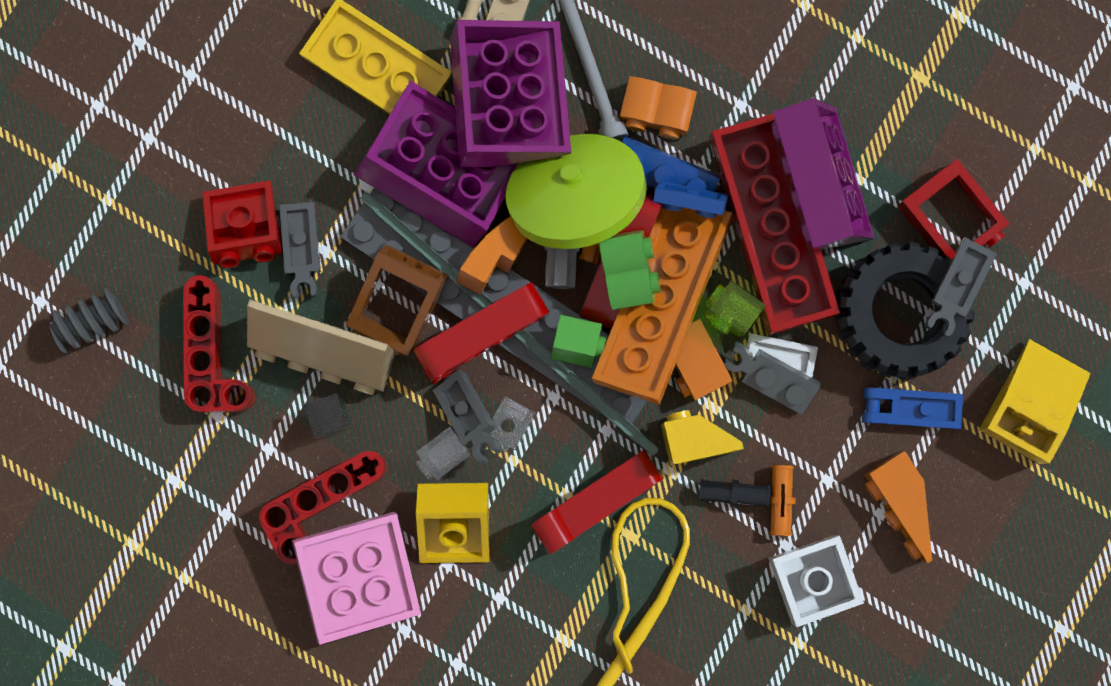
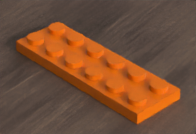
[592,207,733,405]

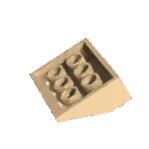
[247,300,396,395]

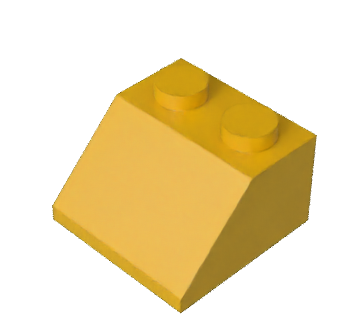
[661,410,744,466]
[416,483,490,563]

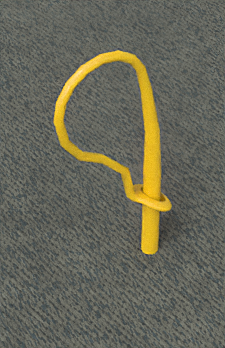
[596,498,690,686]

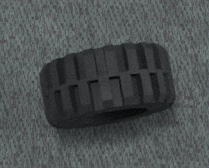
[835,242,975,379]

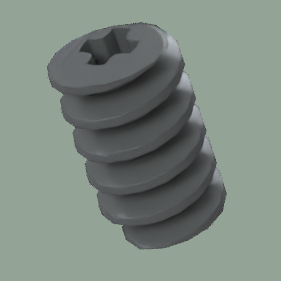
[49,287,130,354]

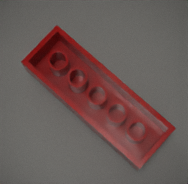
[709,114,840,336]

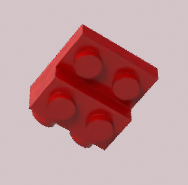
[202,180,282,268]

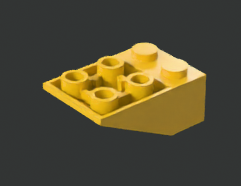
[979,339,1091,464]

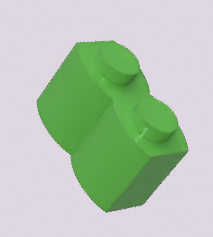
[599,230,661,310]

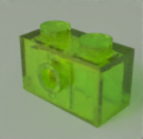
[705,281,766,340]

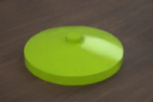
[506,134,647,249]

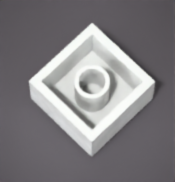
[768,535,864,627]

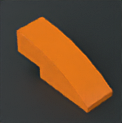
[456,217,528,295]

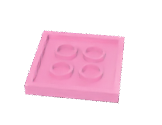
[292,512,421,645]

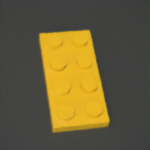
[299,0,453,114]

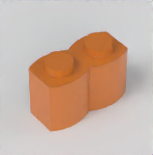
[620,76,697,140]

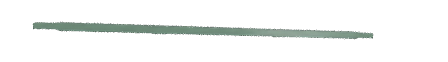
[360,192,658,456]

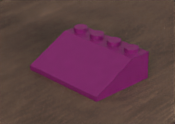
[450,20,571,167]
[354,81,519,248]
[772,98,875,249]

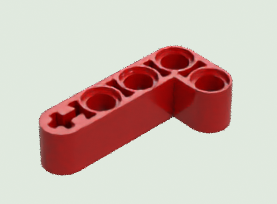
[579,193,662,330]
[183,275,256,413]
[413,282,550,385]
[530,449,664,555]
[259,451,388,564]

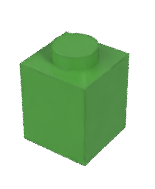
[551,315,606,368]

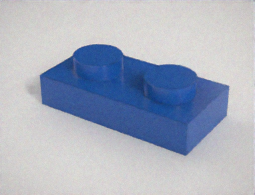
[653,181,729,218]

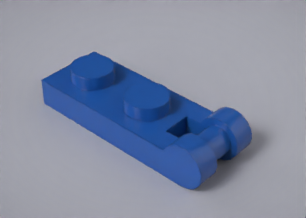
[862,388,963,429]

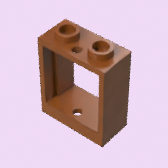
[346,245,449,356]

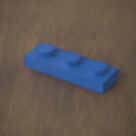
[622,136,720,191]

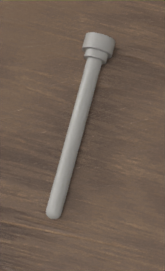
[559,0,629,141]

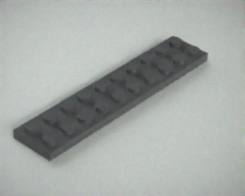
[340,188,647,424]

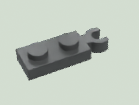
[279,202,321,298]
[926,238,997,337]
[724,342,820,415]
[433,370,502,464]

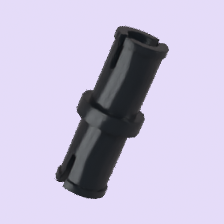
[699,479,771,508]

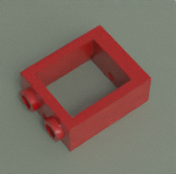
[897,159,1010,259]

